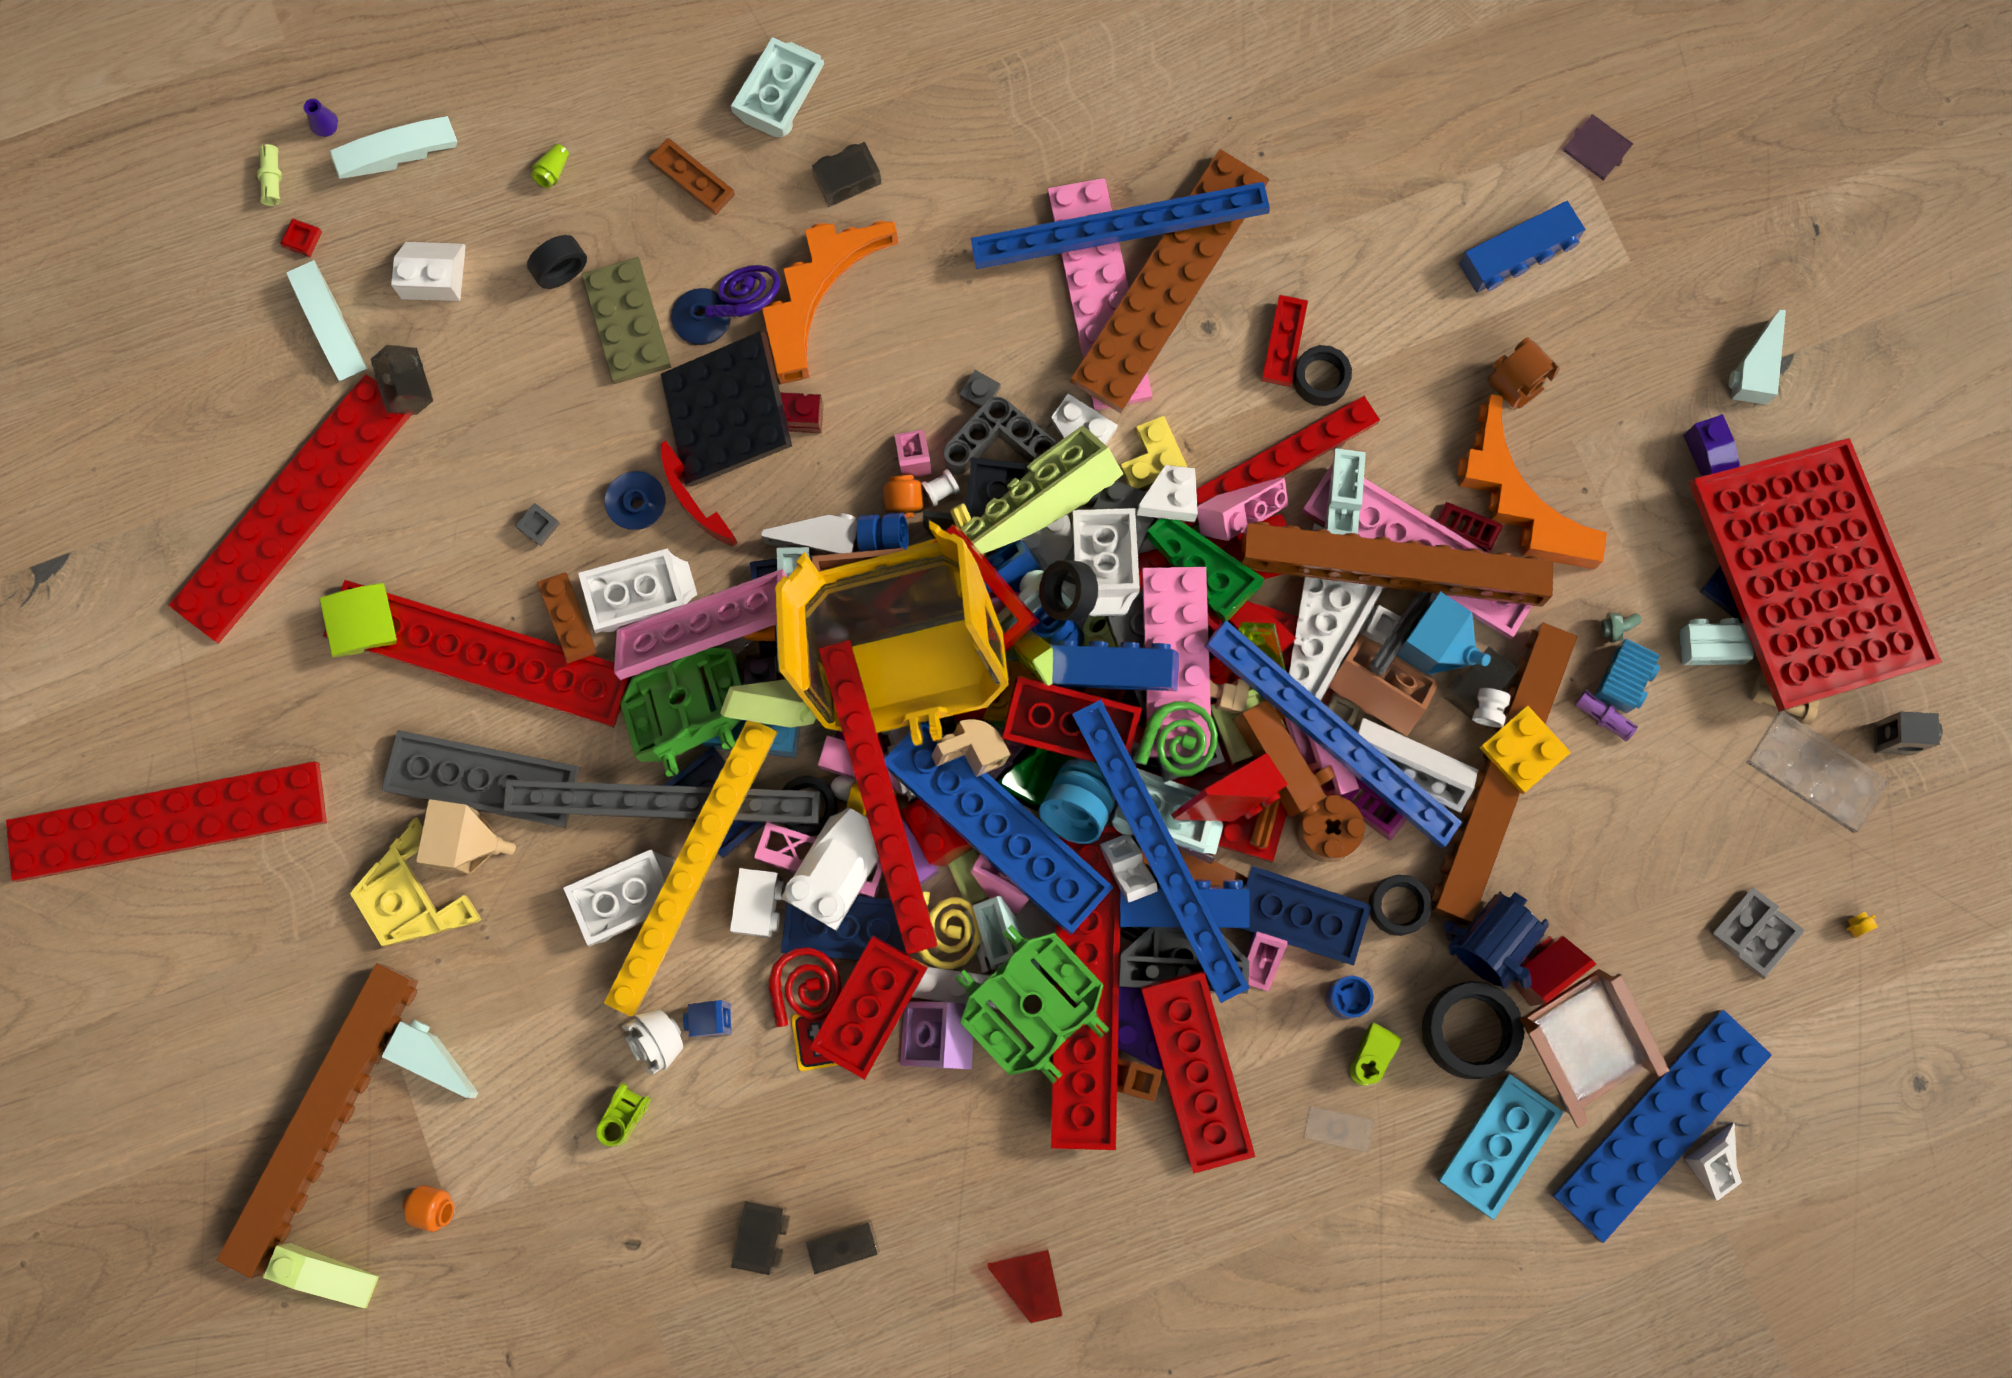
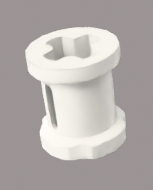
[921,469,960,507]

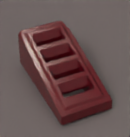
[1436,502,1504,553]

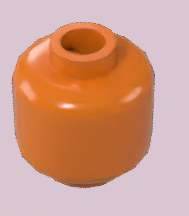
[883,475,924,518]
[402,1185,454,1232]

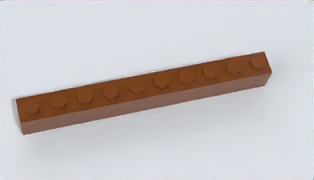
[1240,521,1553,607]
[1430,622,1578,925]
[216,963,419,1278]

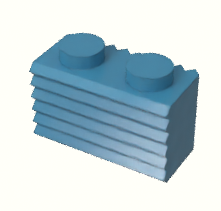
[1595,638,1660,713]

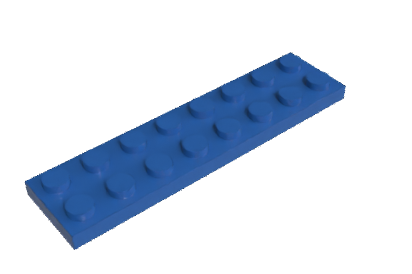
[885,721,1113,935]
[1552,1010,1772,1243]

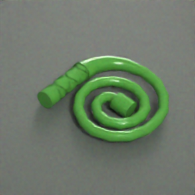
[1134,701,1218,777]

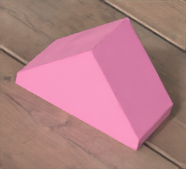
[894,429,932,477]
[1245,932,1288,991]

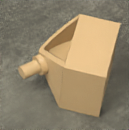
[416,799,516,875]

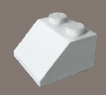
[391,242,465,301]

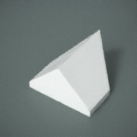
[1684,1122,1742,1201]

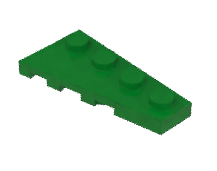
[1147,518,1264,622]

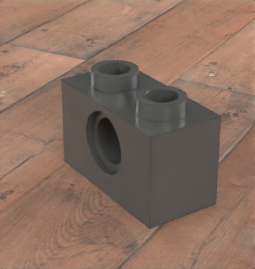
[1874,711,1943,755]

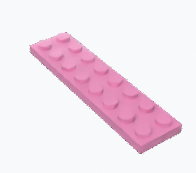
[1048,178,1152,411]
[1302,463,1532,640]

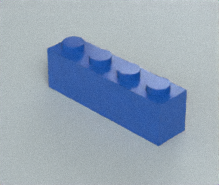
[1459,200,1586,293]
[1051,640,1180,692]
[1120,879,1250,928]

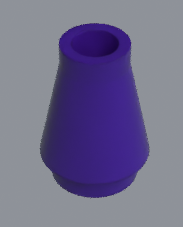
[304,99,338,137]

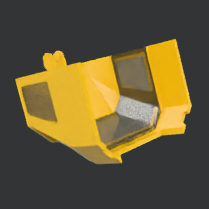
[775,520,1009,746]

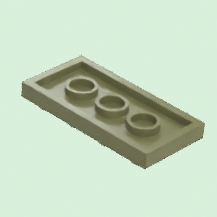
[582,257,672,384]

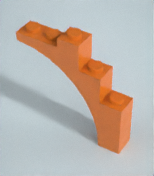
[762,221,898,384]
[1456,394,1607,569]

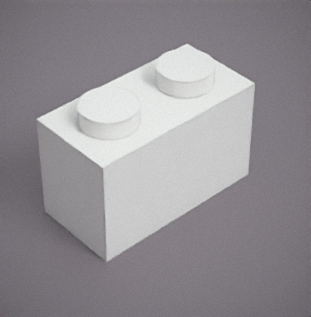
[730,868,784,938]

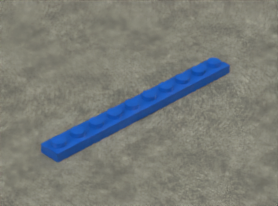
[971,182,1270,269]
[1204,620,1462,848]
[1072,699,1250,1003]

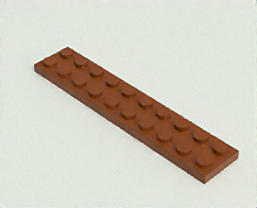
[1070,149,1269,414]

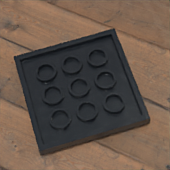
[661,331,792,487]

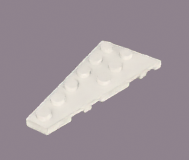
[1289,523,1384,701]

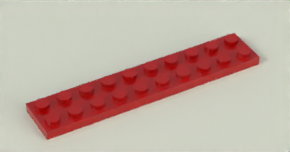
[168,374,415,644]
[323,579,633,728]
[6,761,327,882]
[1051,826,1122,1150]

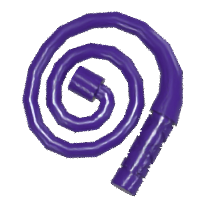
[705,265,780,317]

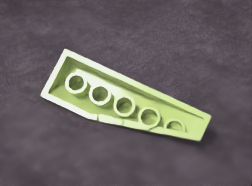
[961,425,1124,553]

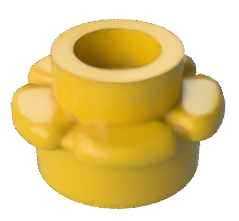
[1846,912,1878,938]

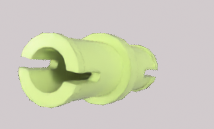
[257,144,282,206]

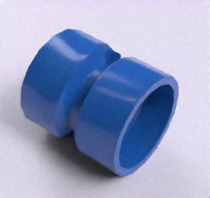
[857,513,909,552]
[1031,606,1084,646]
[1325,975,1374,1019]

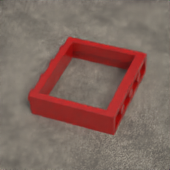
[869,525,1040,652]

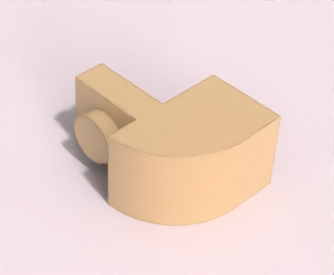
[931,719,1011,777]

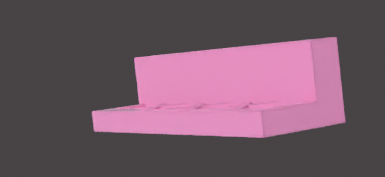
[754,822,883,898]

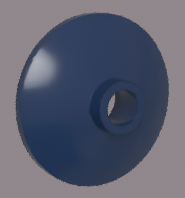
[671,288,731,345]
[605,471,666,530]

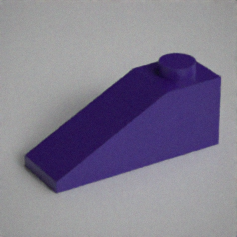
[1683,414,1740,477]

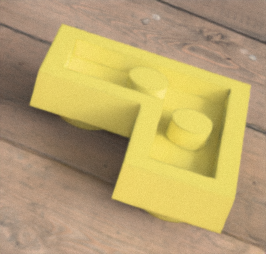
[1120,416,1188,490]

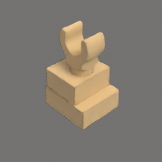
[1210,679,1250,715]

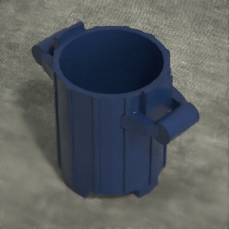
[1443,891,1549,990]

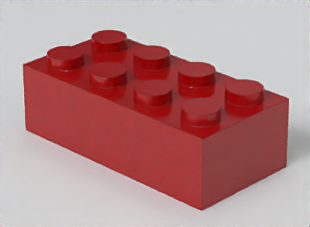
[1001,676,1142,764]

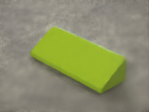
[1011,630,1053,686]

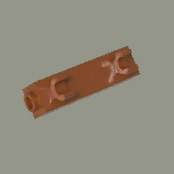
[1232,700,1335,818]

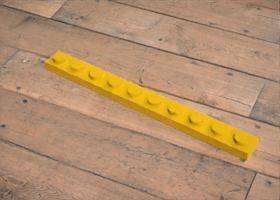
[604,721,778,1017]

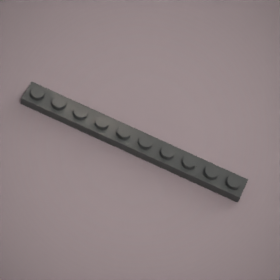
[504,780,821,824]

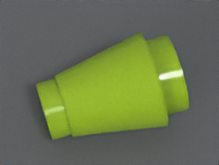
[531,144,570,189]

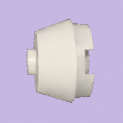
[622,1010,683,1075]

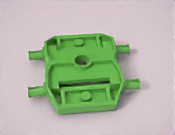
[620,647,744,776]
[954,924,1109,1084]

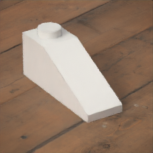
[761,513,858,556]

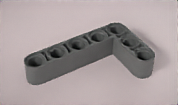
[944,396,1102,508]

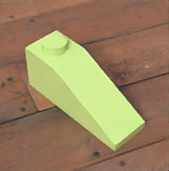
[720,679,822,728]
[263,1243,379,1308]

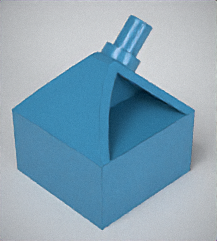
[1396,591,1491,675]

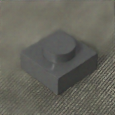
[960,370,1001,409]
[515,503,560,546]

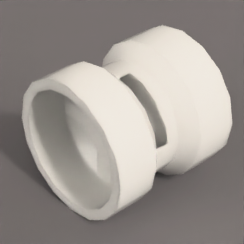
[1472,688,1511,728]

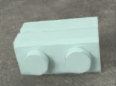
[1679,618,1754,665]

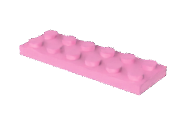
[1142,567,1211,757]
[614,569,788,680]

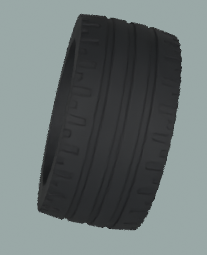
[1422,981,1525,1079]

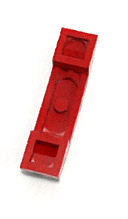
[661,440,738,546]

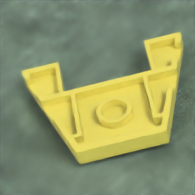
[350,817,482,947]

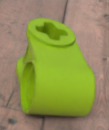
[1349,1022,1402,1086]
[596,1082,651,1147]

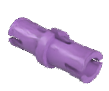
[1575,689,1638,742]

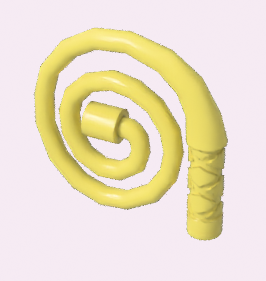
[917,891,981,970]

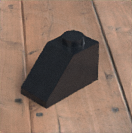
[743,651,780,685]

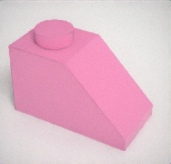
[971,854,1029,914]

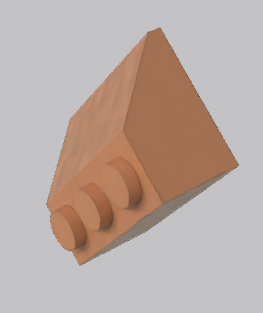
[1328,634,1439,736]

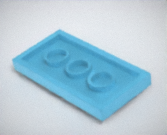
[1437,1074,1564,1220]

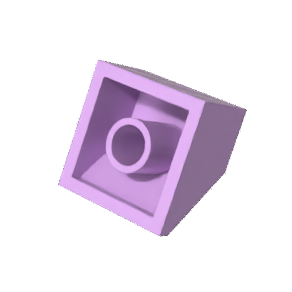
[900,1001,974,1070]

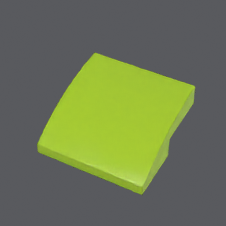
[319,583,397,658]

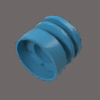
[1039,759,1117,844]

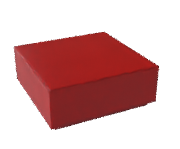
[280,218,322,257]

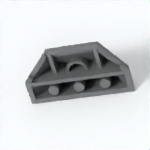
[1119,927,1249,994]

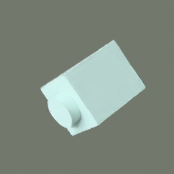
[1729,310,1786,405]
[382,1019,478,1098]

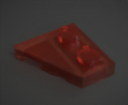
[987,1249,1063,1323]

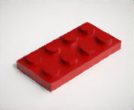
[810,936,928,1080]

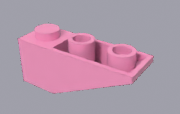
[1197,477,1289,541]

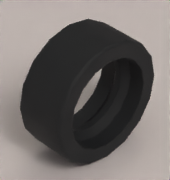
[527,235,587,289]
[1293,345,1352,406]
[1039,560,1098,621]
[782,775,838,836]
[1369,874,1432,936]

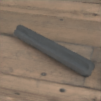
[1368,591,1436,676]

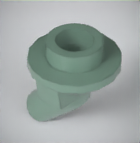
[1601,612,1642,643]

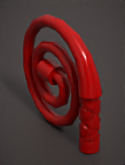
[768,947,842,1027]

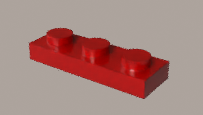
[1261,295,1308,387]

